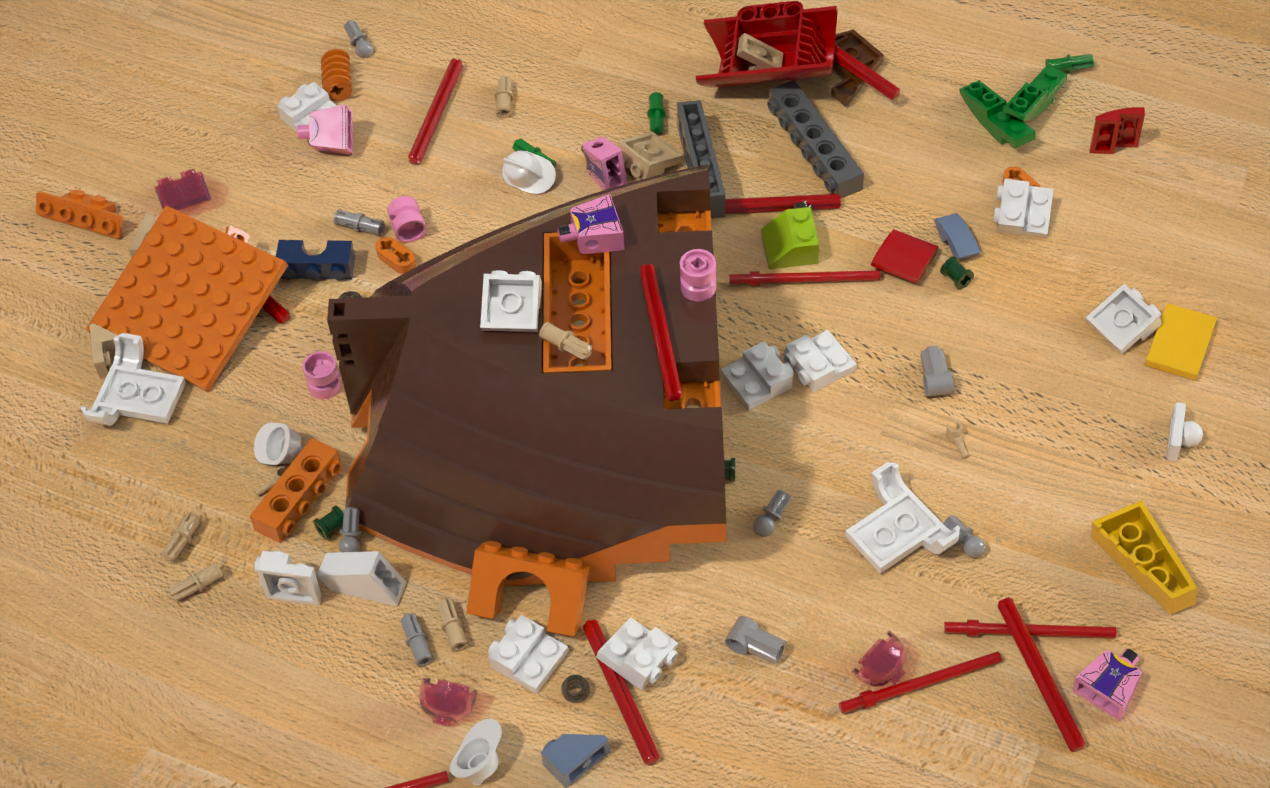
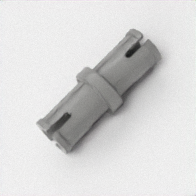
[334,209,385,236]

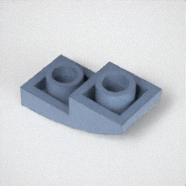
[934,213,981,260]

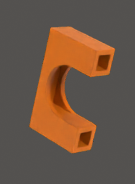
[467,541,590,637]

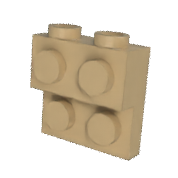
[617,132,684,180]

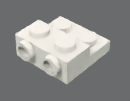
[277,82,337,142]
[993,179,1054,238]
[480,270,542,332]
[1085,284,1162,354]
[783,330,857,393]
[721,341,794,411]
[255,551,322,605]
[488,615,569,694]
[596,617,678,690]

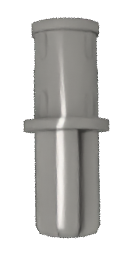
[401,613,434,667]

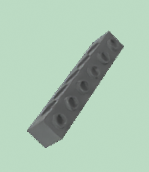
[767,80,864,198]
[677,100,726,218]

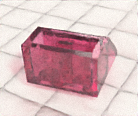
[153,168,211,210]

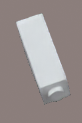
[316,551,407,606]

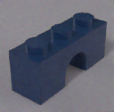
[276,240,356,280]

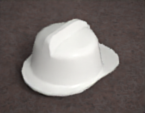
[502,151,556,194]
[254,422,304,465]
[450,719,502,786]

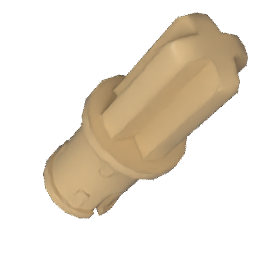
[495,75,513,118]
[539,322,592,360]
[162,512,202,562]
[168,562,224,602]
[438,598,468,652]

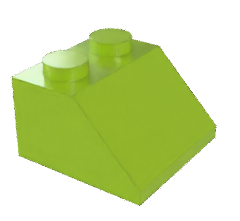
[761,207,819,269]

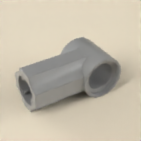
[920,346,954,397]
[725,616,786,664]

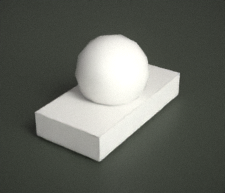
[1166,402,1203,462]

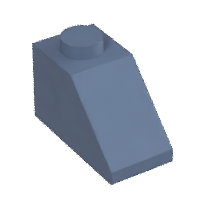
[541,734,610,788]

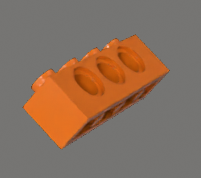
[250,438,342,544]

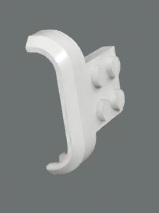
[81,333,186,426]
[845,462,960,574]

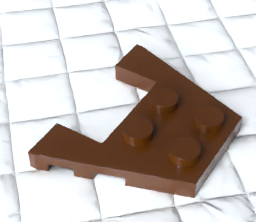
[831,29,884,106]

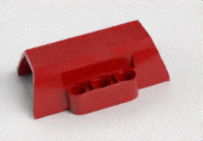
[696,1,838,88]

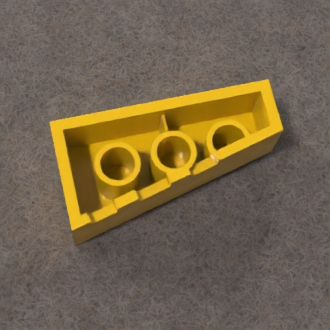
[1091,500,1197,615]

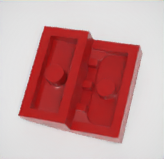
[1089,107,1145,154]
[871,229,939,283]

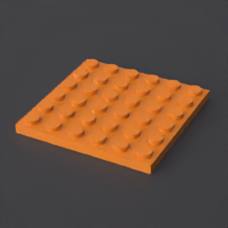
[86,205,288,392]

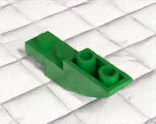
[1003,65,1068,121]
[959,80,1036,148]

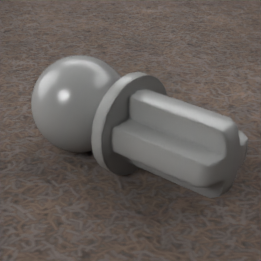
[344,20,374,58]
[753,490,791,536]
[339,507,362,552]
[943,515,985,558]

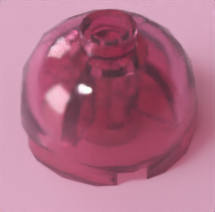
[851,630,907,687]
[419,678,478,726]

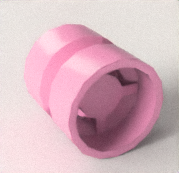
[387,196,427,243]
[680,249,716,302]
[302,351,341,399]

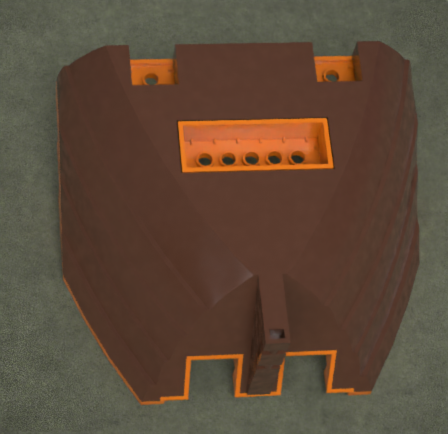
[327,164,726,586]

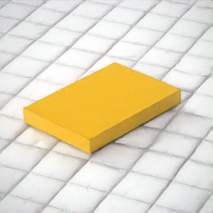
[1145,303,1217,381]

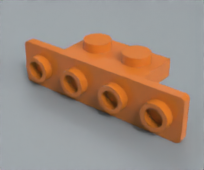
[36,190,123,239]

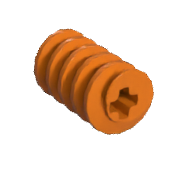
[321,49,352,101]

